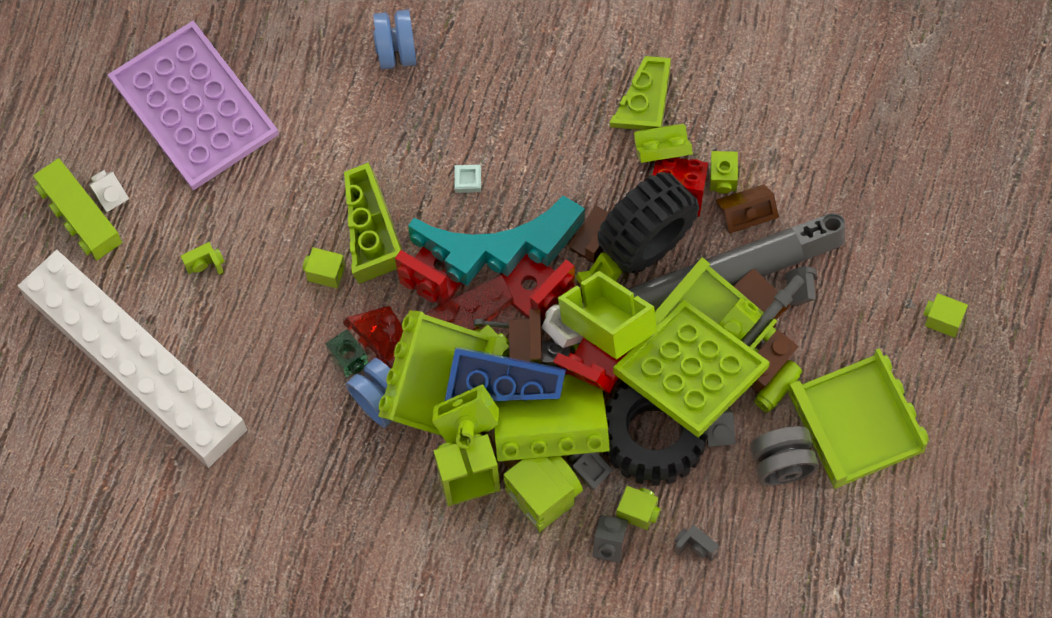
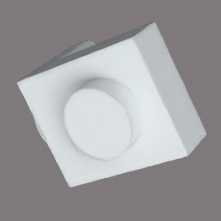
[88,170,129,212]
[541,305,583,348]

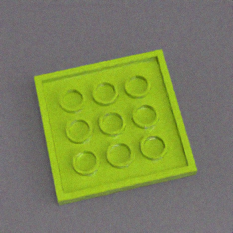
[613,299,770,438]

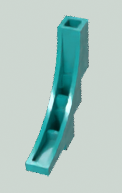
[408,195,585,286]

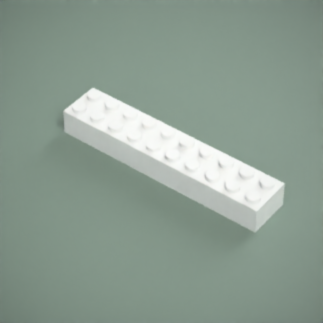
[18,250,247,468]

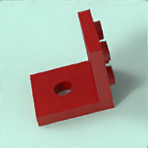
[395,247,462,310]
[491,254,575,325]

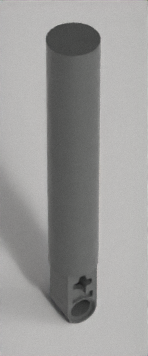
[628,213,845,311]

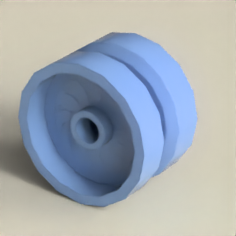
[373,9,417,70]
[345,358,393,428]

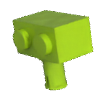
[432,384,499,448]

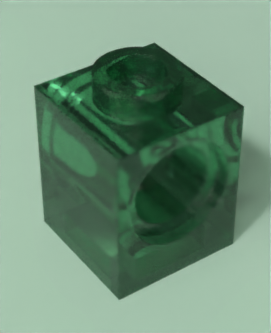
[325,329,368,377]

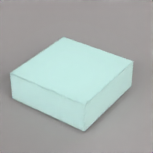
[455,165,481,193]

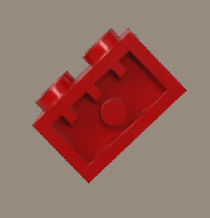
[653,157,708,217]
[553,337,633,393]

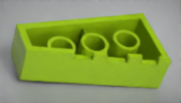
[344,162,403,284]

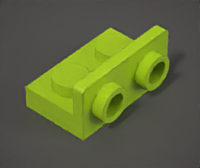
[634,124,693,163]

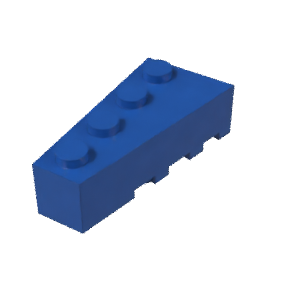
[445,347,566,401]

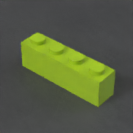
[33,158,123,261]

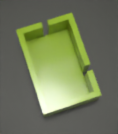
[558,271,657,359]
[433,434,501,506]

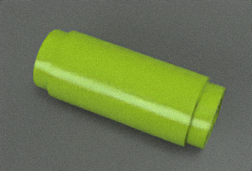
[754,360,802,413]

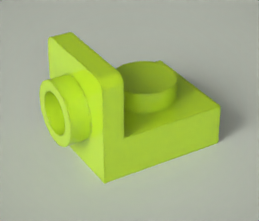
[181,242,225,275]

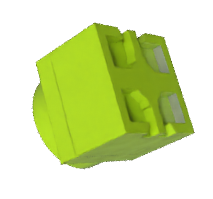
[504,456,583,532]

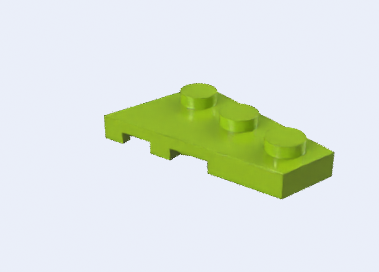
[609,56,671,130]

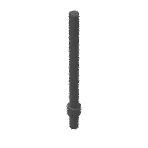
[740,274,805,347]

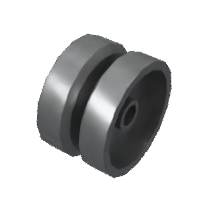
[750,426,819,486]

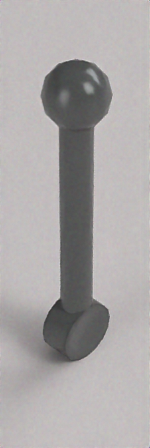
[473,319,509,328]

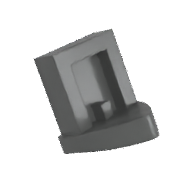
[785,266,818,306]

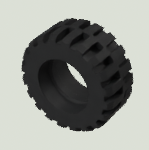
[597,172,699,273]
[605,384,708,486]

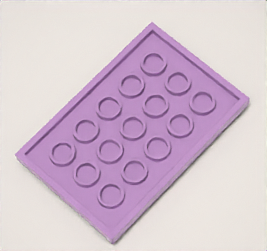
[108,21,279,190]

